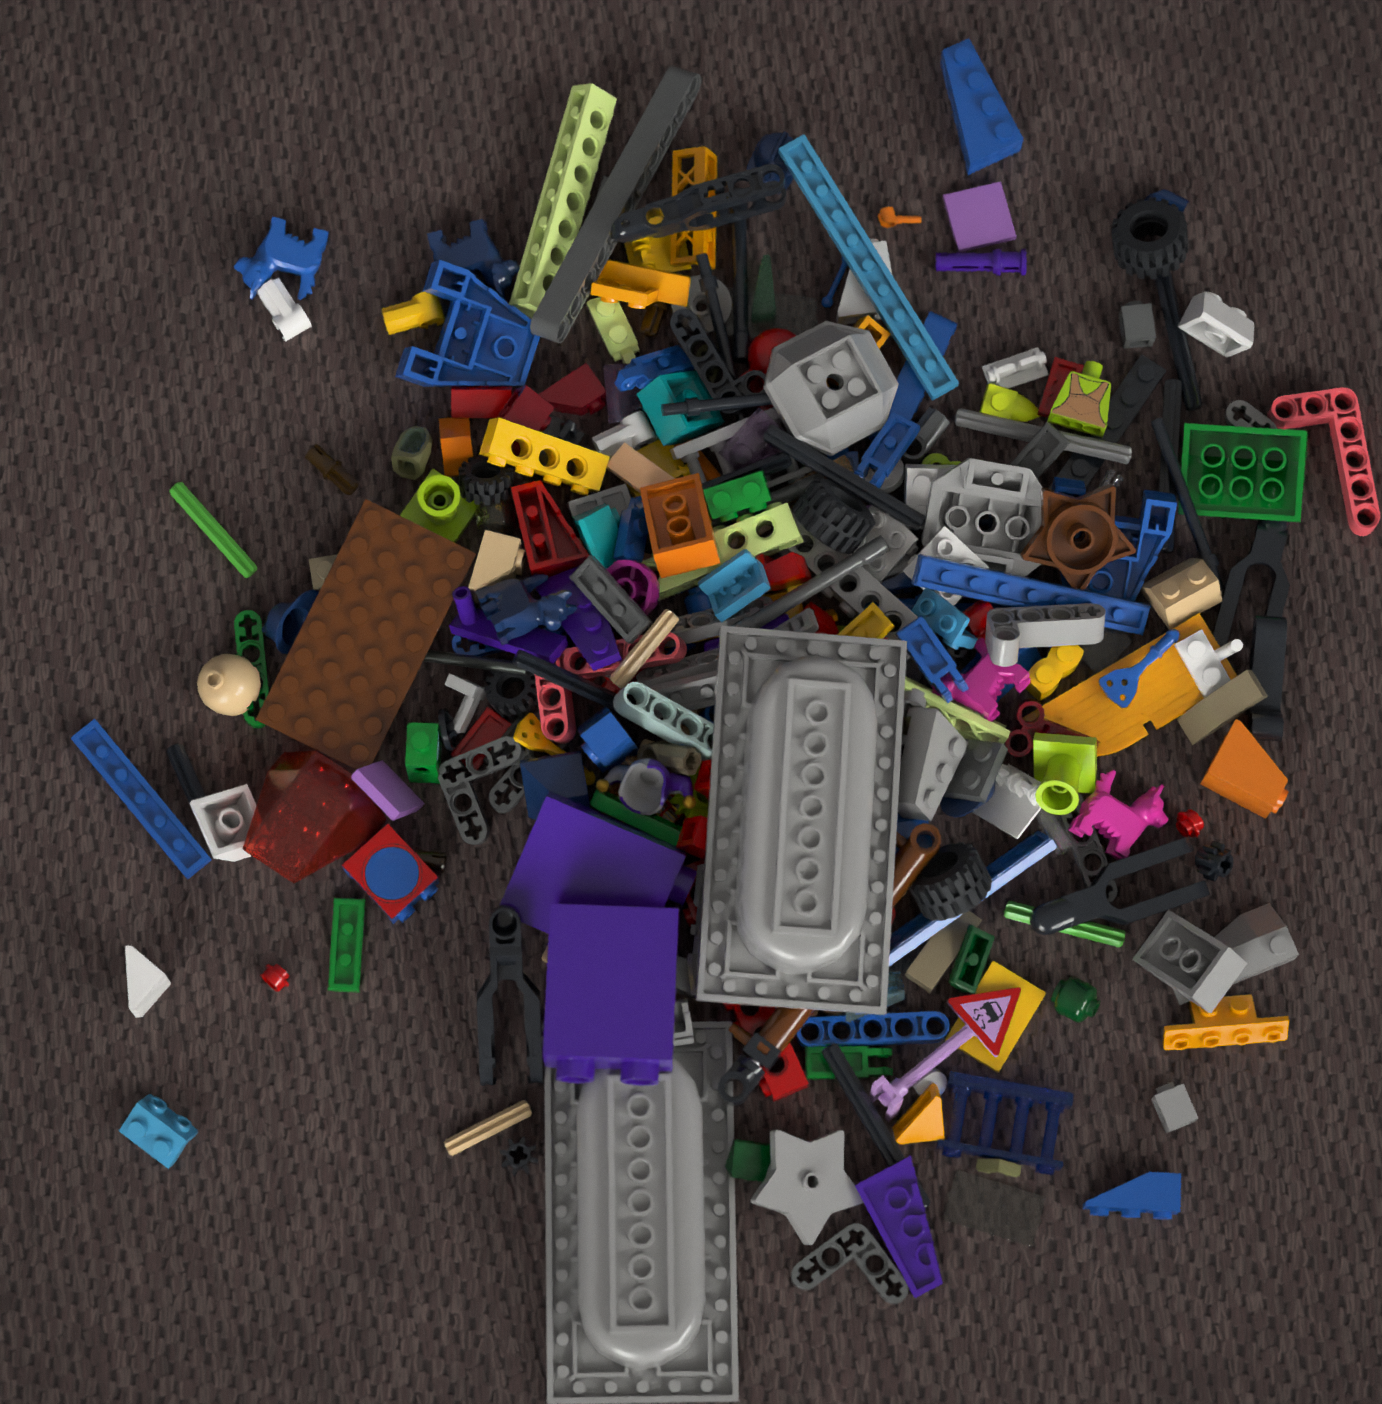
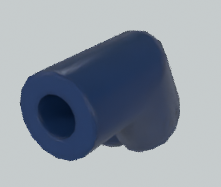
[1144,189,1189,212]

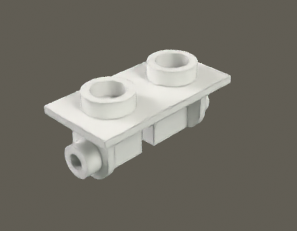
[982,347,1049,389]

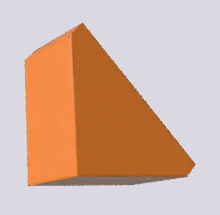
[439,417,473,477]

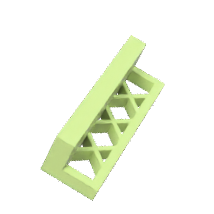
[905,676,1010,744]

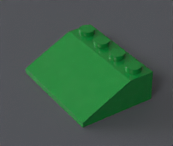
[1178,423,1308,522]

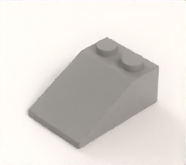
[1132,910,1248,1014]

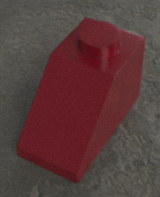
[538,363,607,416]

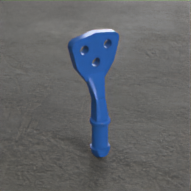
[1098,629,1180,708]

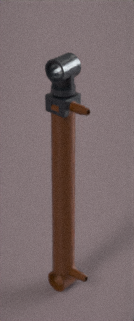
[718,823,941,1106]

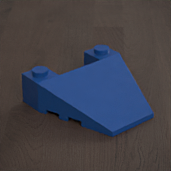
[395,260,540,387]
[1052,477,1177,601]

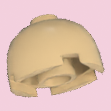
[197,654,261,716]

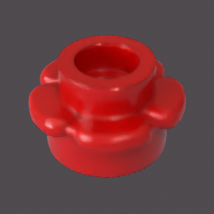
[1176,809,1204,838]
[261,964,289,992]

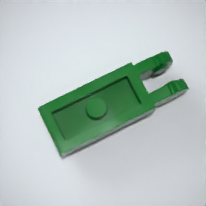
[805,1046,893,1080]

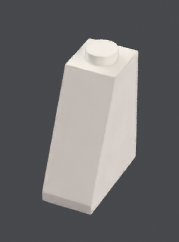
[836,239,892,325]

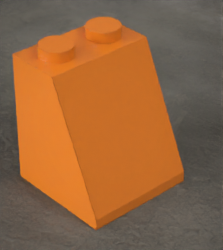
[1200,719,1289,819]

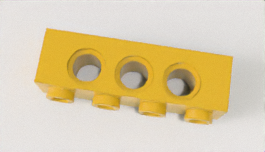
[479,418,610,496]

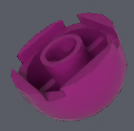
[605,560,660,616]

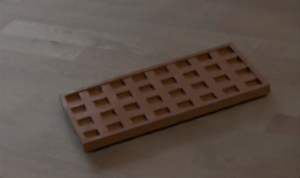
[256,499,476,770]

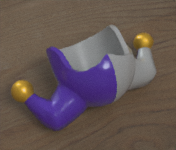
[596,758,696,815]

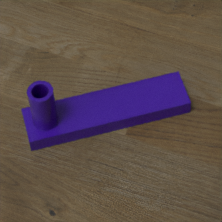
[449,586,568,664]

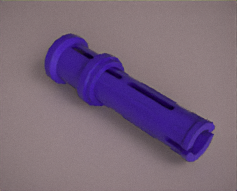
[936,249,1026,275]

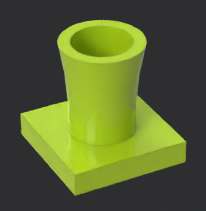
[400,469,483,543]
[1033,733,1097,815]

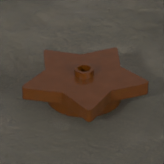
[1020,484,1136,590]

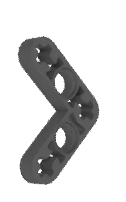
[438,736,524,845]
[791,1223,908,1304]

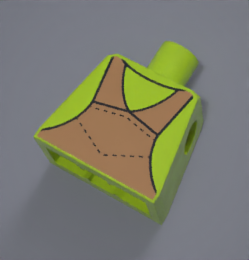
[1047,361,1111,438]

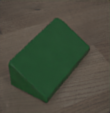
[948,925,995,994]
[725,1139,771,1182]

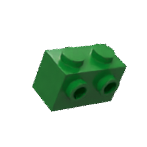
[703,470,772,523]

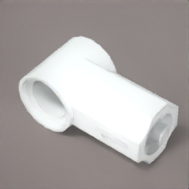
[257,278,312,342]
[592,411,657,460]

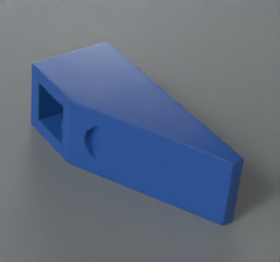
[1082,1172,1181,1220]

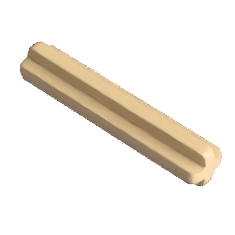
[610,609,679,688]
[444,1100,532,1155]

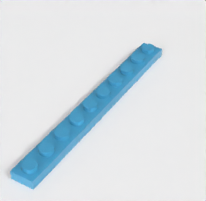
[778,134,959,401]

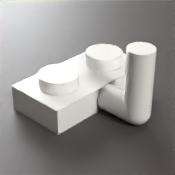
[1174,629,1243,698]

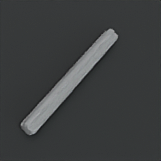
[955,408,1132,464]

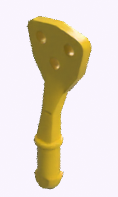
[513,713,596,785]

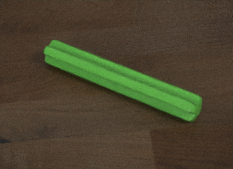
[170,482,257,578]
[1004,901,1125,947]

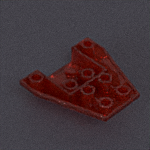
[242,751,386,883]

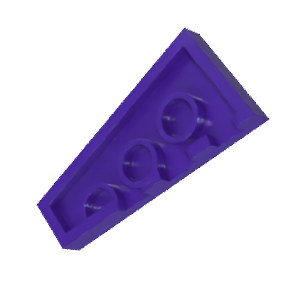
[535,565,622,671]
[855,1155,943,1298]

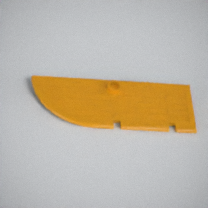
[1023,613,1237,757]

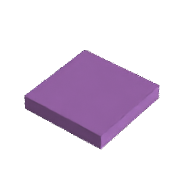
[943,181,1016,253]
[351,760,425,821]

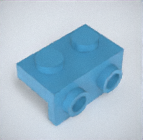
[698,549,771,622]
[912,588,978,650]
[119,1094,198,1169]

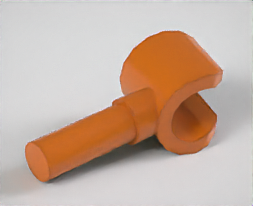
[877,207,921,228]

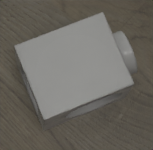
[1151,1082,1198,1133]

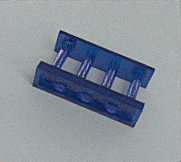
[936,1071,1074,1175]

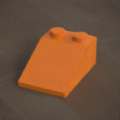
[640,473,721,579]

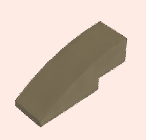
[1177,670,1268,745]
[904,911,982,994]

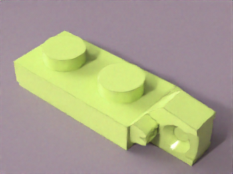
[586,296,640,366]

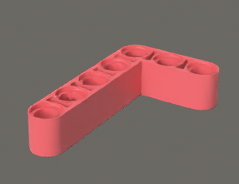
[1267,387,1380,536]
[534,632,687,744]

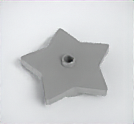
[750,1130,864,1245]

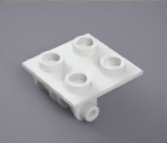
[849,505,918,583]
[903,526,989,606]
[973,764,1041,839]

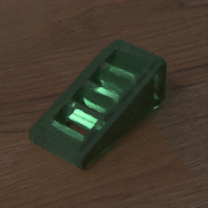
[751,255,776,323]

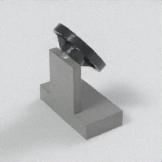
[438,673,486,751]

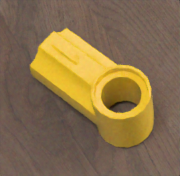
[381,292,445,335]

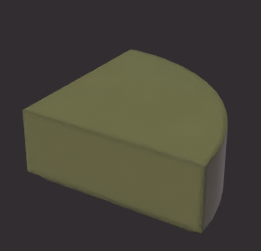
[976,1158,1021,1177]

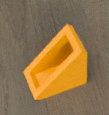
[892,1082,945,1144]

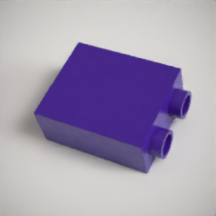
[499,790,697,934]
[543,903,679,1086]

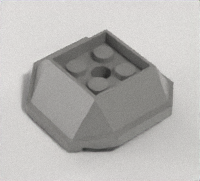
[763,321,899,456]
[921,458,1043,577]

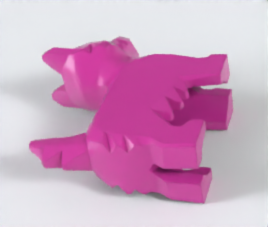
[930,638,1031,722]
[1068,770,1169,859]

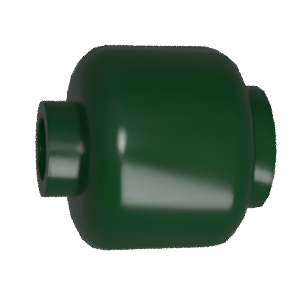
[1051,976,1100,1023]

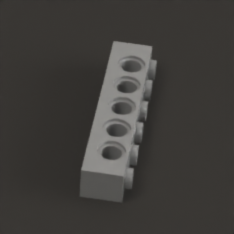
[778,513,918,661]

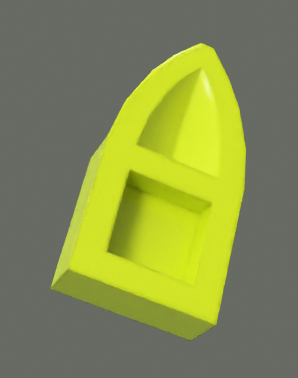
[979,383,1040,422]

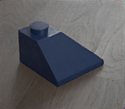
[519,750,590,820]

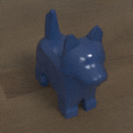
[427,219,520,301]
[475,573,577,645]

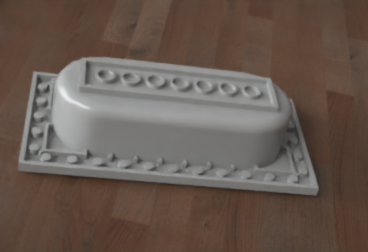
[696,625,907,1015]
[544,1021,740,1404]

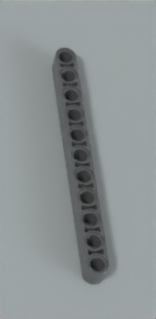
[530,66,701,343]

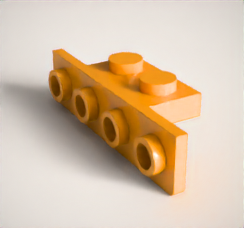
[590,259,691,309]
[1163,994,1289,1050]

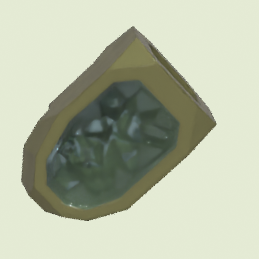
[391,426,433,480]

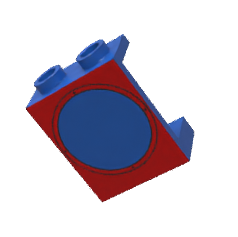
[342,824,439,924]

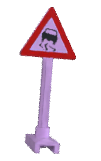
[869,987,1021,1122]

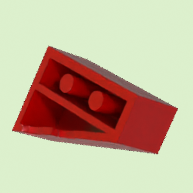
[511,480,589,577]

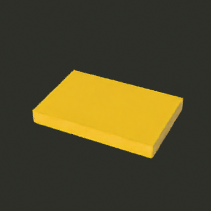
[945,961,1046,1073]

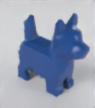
[234,216,329,300]

